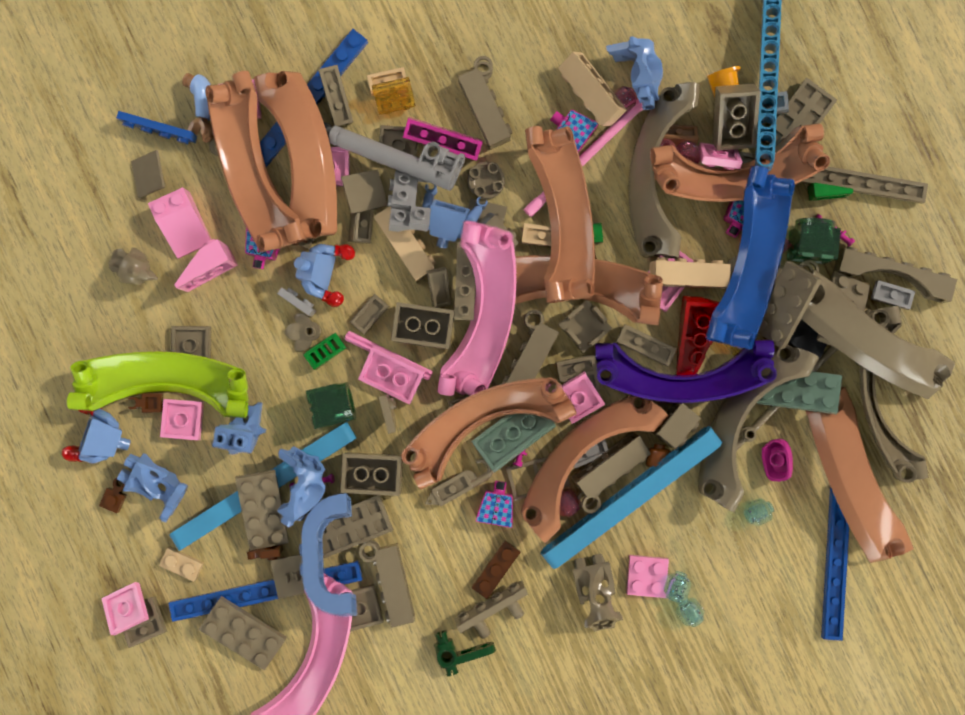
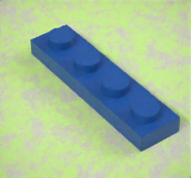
[116,111,198,144]

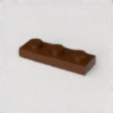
[471,540,521,599]

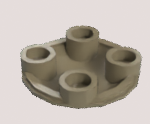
[467,161,505,199]

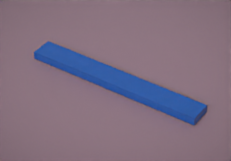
[821,486,849,641]

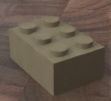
[712,83,761,151]
[391,302,454,350]
[341,452,403,496]

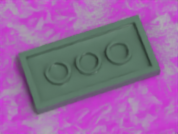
[756,371,842,415]
[471,414,556,473]

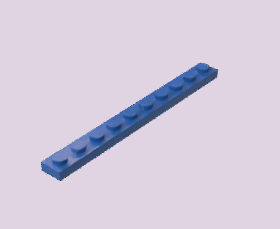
[260,29,368,168]
[168,560,363,622]

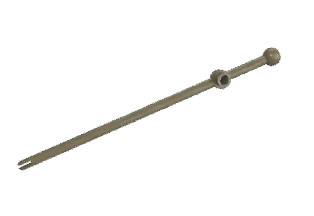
[737,309,870,450]

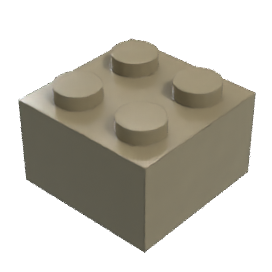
[651,403,701,449]

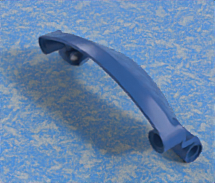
[706,166,795,349]

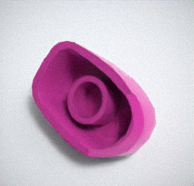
[762,438,793,482]

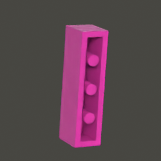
[403,117,482,161]

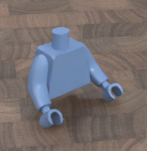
[422,184,488,248]

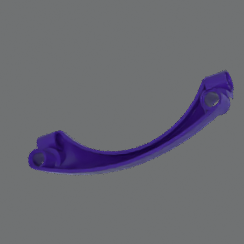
[596,340,777,403]

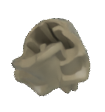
[109,247,158,285]

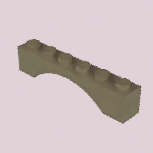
[833,247,957,303]

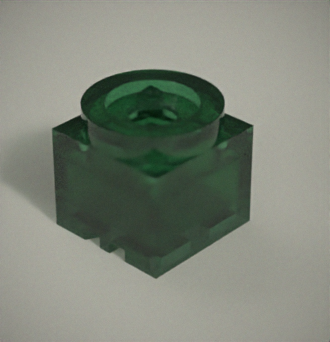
[786,218,841,265]
[306,382,356,429]

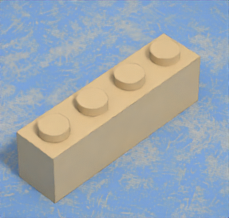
[558,51,627,126]
[374,207,436,283]
[649,257,730,289]

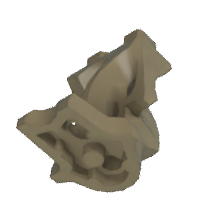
[573,553,623,632]

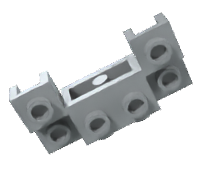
[388,170,431,232]

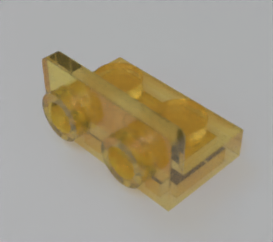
[372,77,416,115]

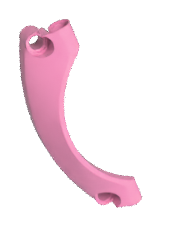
[437,221,516,396]
[250,574,352,715]

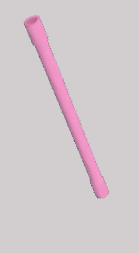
[523,99,643,217]

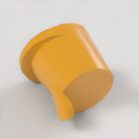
[707,66,741,98]

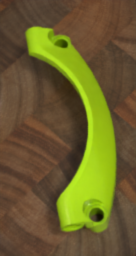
[67,351,249,418]

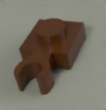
[128,393,163,413]
[99,478,127,513]
[247,545,283,560]

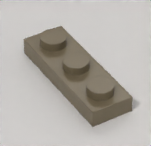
[318,65,353,126]
[616,324,677,367]

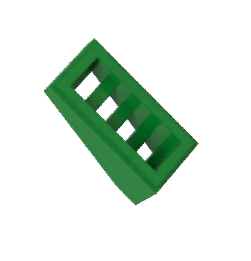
[807,183,853,201]
[303,332,347,370]

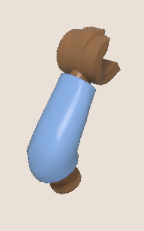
[182,73,214,143]

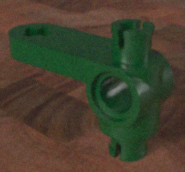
[434,630,496,677]

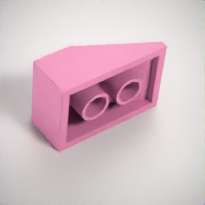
[148,187,211,259]
[174,239,238,292]

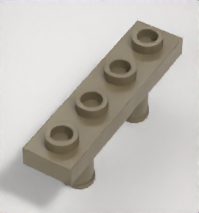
[454,242,475,321]
[455,580,528,639]

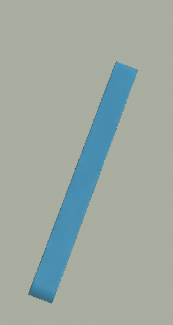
[755,0,782,172]
[169,422,357,551]
[540,426,722,569]

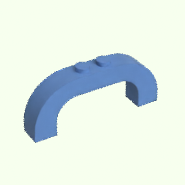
[299,493,357,617]

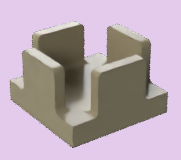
[558,300,612,353]

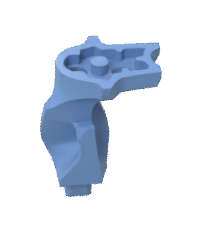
[606,36,663,110]
[212,402,266,455]
[277,446,326,527]
[117,453,188,523]

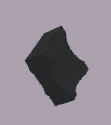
[787,319,827,360]

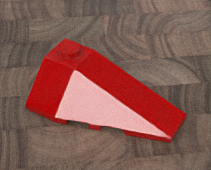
[676,296,720,376]

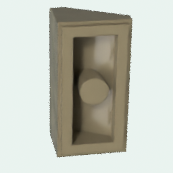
[348,209,374,244]

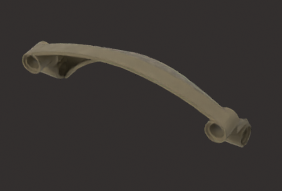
[628,82,700,259]
[801,269,955,399]
[860,306,929,483]
[698,345,819,513]

